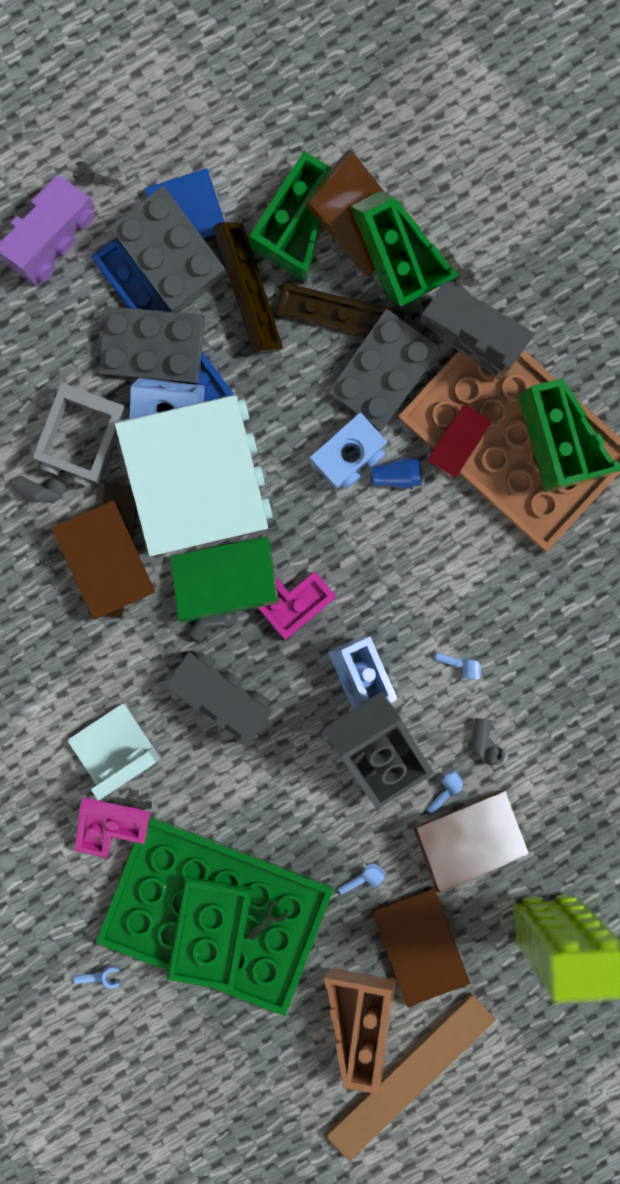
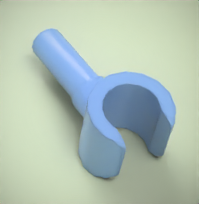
[435,653,481,679]
[427,770,463,815]
[338,863,385,895]
[74,965,121,988]

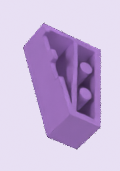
[0,174,95,286]

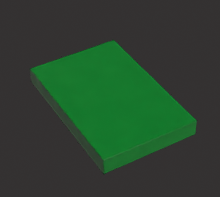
[171,536,279,622]
[167,876,253,992]

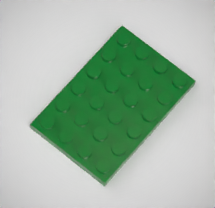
[96,816,334,1016]

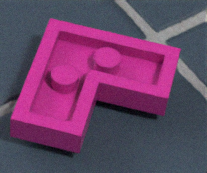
[258,572,336,640]
[75,797,151,858]

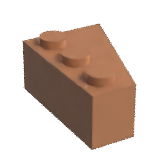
[324,968,396,1095]

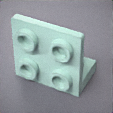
[68,704,161,801]

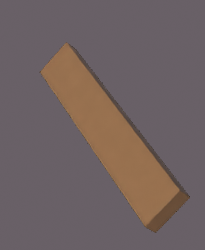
[326,993,496,1161]

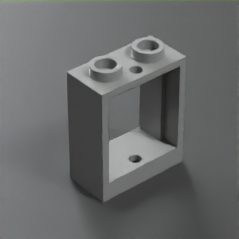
[32,382,129,488]

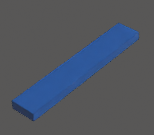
[91,238,233,402]

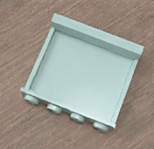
[115,393,273,556]

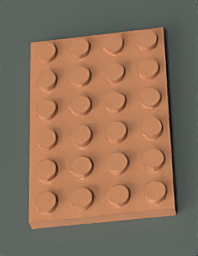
[398,350,620,553]

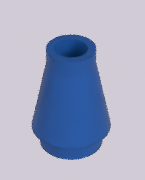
[372,456,422,489]

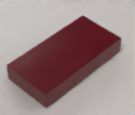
[426,403,492,479]

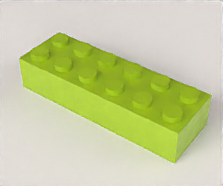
[514,894,620,1003]

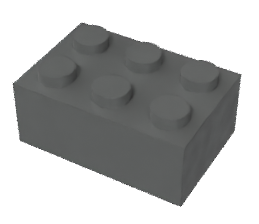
[109,185,228,313]
[324,691,434,810]

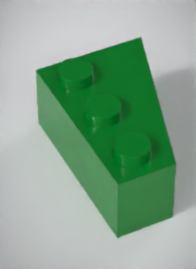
[249,151,332,283]
[351,191,460,307]
[518,378,620,493]

